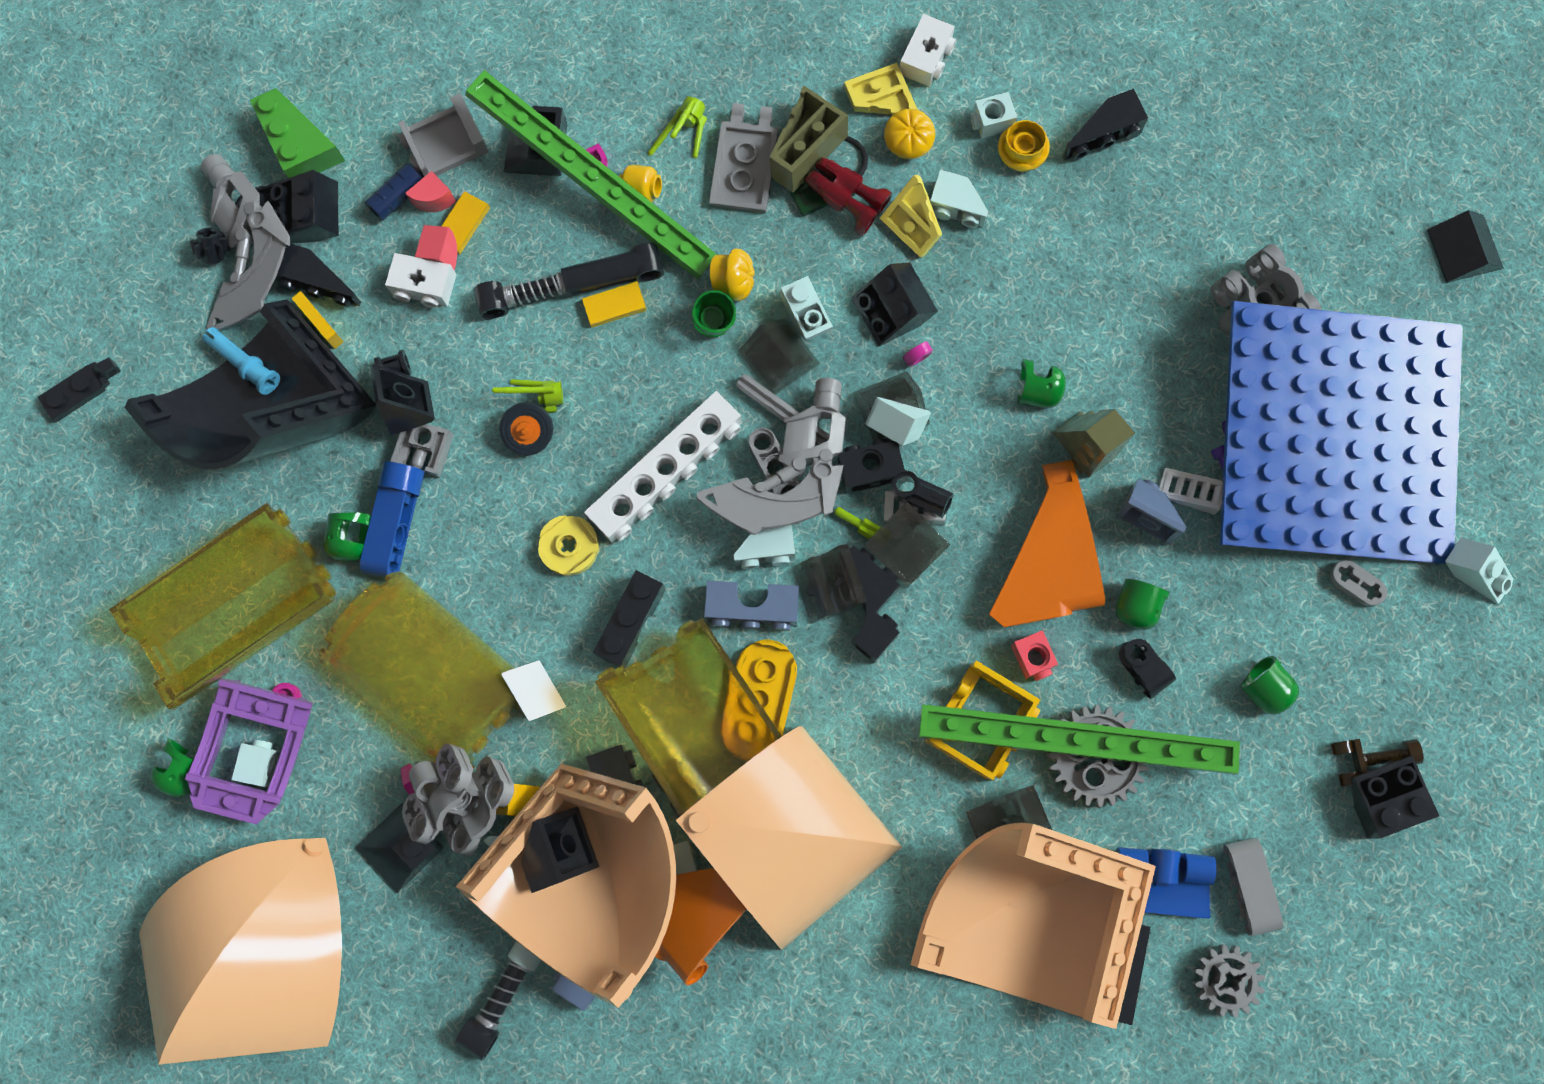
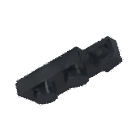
[38,357,121,422]

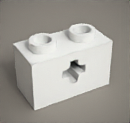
[900,14,956,87]
[385,253,457,308]

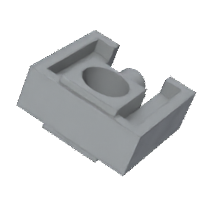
[390,424,454,478]

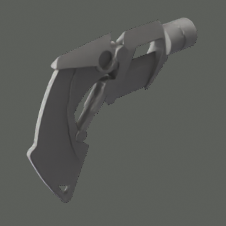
[200,154,290,331]
[696,378,846,535]

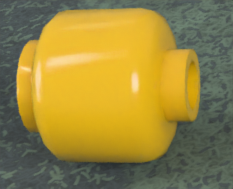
[619,164,662,202]

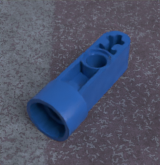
[360,461,425,579]

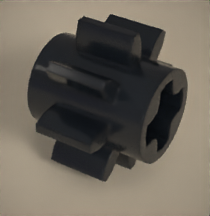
[190,228,230,264]

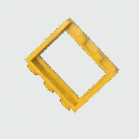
[925,660,1040,781]

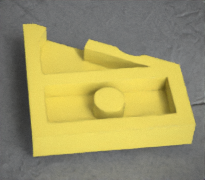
[844,63,918,115]
[879,175,942,257]

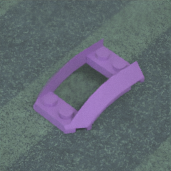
[185,679,313,824]

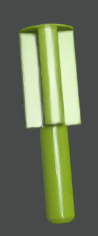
[834,507,893,549]

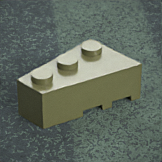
[770,85,848,192]
[1052,409,1135,477]

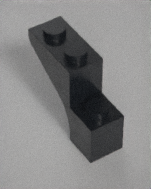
[847,545,900,664]

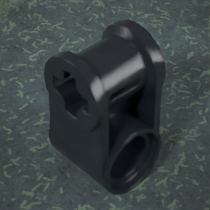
[1118,639,1176,699]

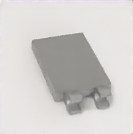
[709,103,778,213]

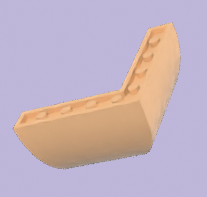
[676,726,902,950]
[456,763,676,1008]
[910,823,1156,1029]
[139,838,342,1065]

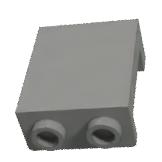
[398,93,489,177]

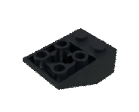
[251,170,339,246]

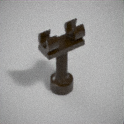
[1331,739,1424,786]

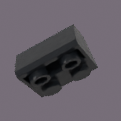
[504,106,567,176]
[851,262,938,347]
[1352,756,1439,839]

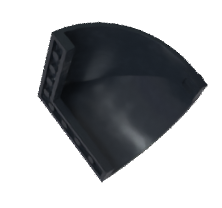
[124,299,376,469]

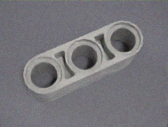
[749,428,800,495]
[1223,837,1283,937]

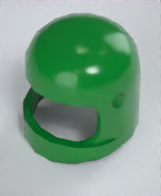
[692,290,736,337]
[1018,359,1066,408]
[323,513,371,561]
[1116,579,1170,630]
[1240,656,1299,715]
[150,738,194,797]

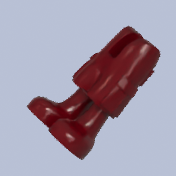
[804,157,893,237]

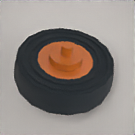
[499,402,554,456]

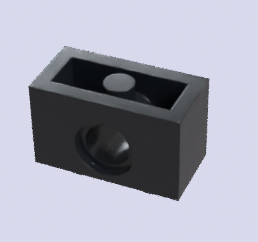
[838,438,905,494]

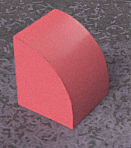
[405,171,456,212]
[415,225,457,270]

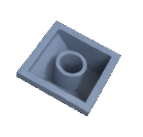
[1116,479,1187,545]

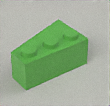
[250,88,345,178]

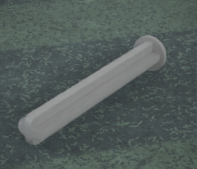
[736,374,829,446]

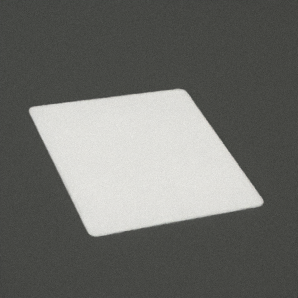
[501,661,566,721]

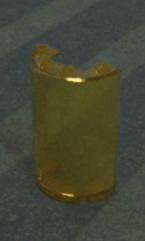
[109,503,337,710]
[319,571,523,769]
[595,618,782,816]

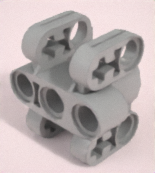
[1210,244,1322,336]
[402,743,514,856]

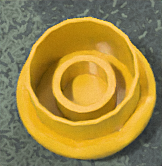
[884,109,935,159]
[998,120,1050,172]
[710,248,755,302]

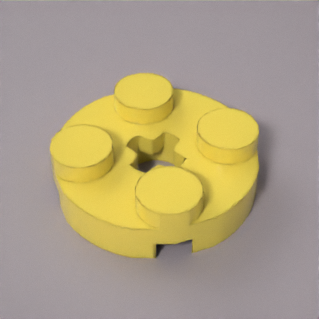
[538,515,599,577]

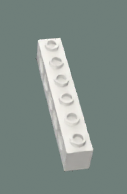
[584,391,742,543]

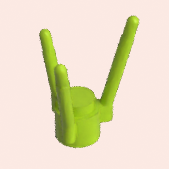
[648,96,707,158]
[492,379,564,413]

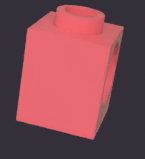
[1011,630,1058,681]

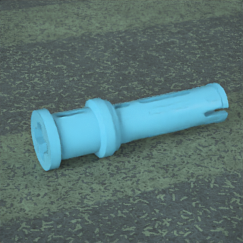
[202,327,280,395]

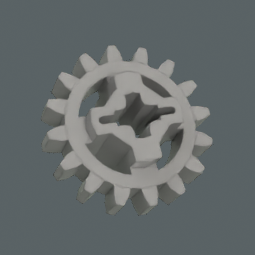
[1192,944,1265,1018]

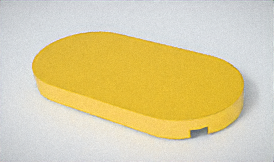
[721,639,797,761]

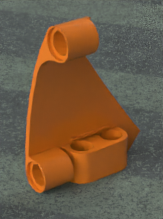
[989,460,1105,627]
[655,868,747,985]

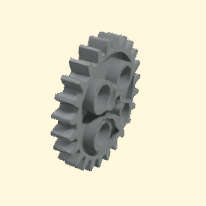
[1046,705,1149,808]

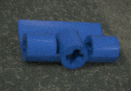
[1116,847,1216,919]

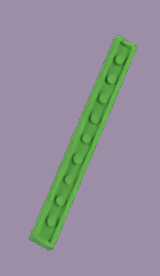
[465,70,717,280]
[919,704,1240,775]

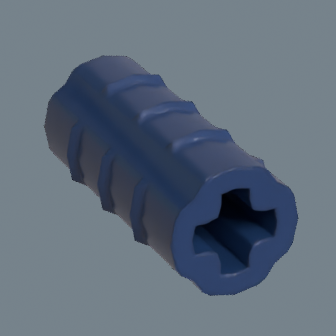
[364,163,422,221]

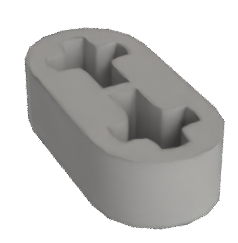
[1329,560,1387,607]

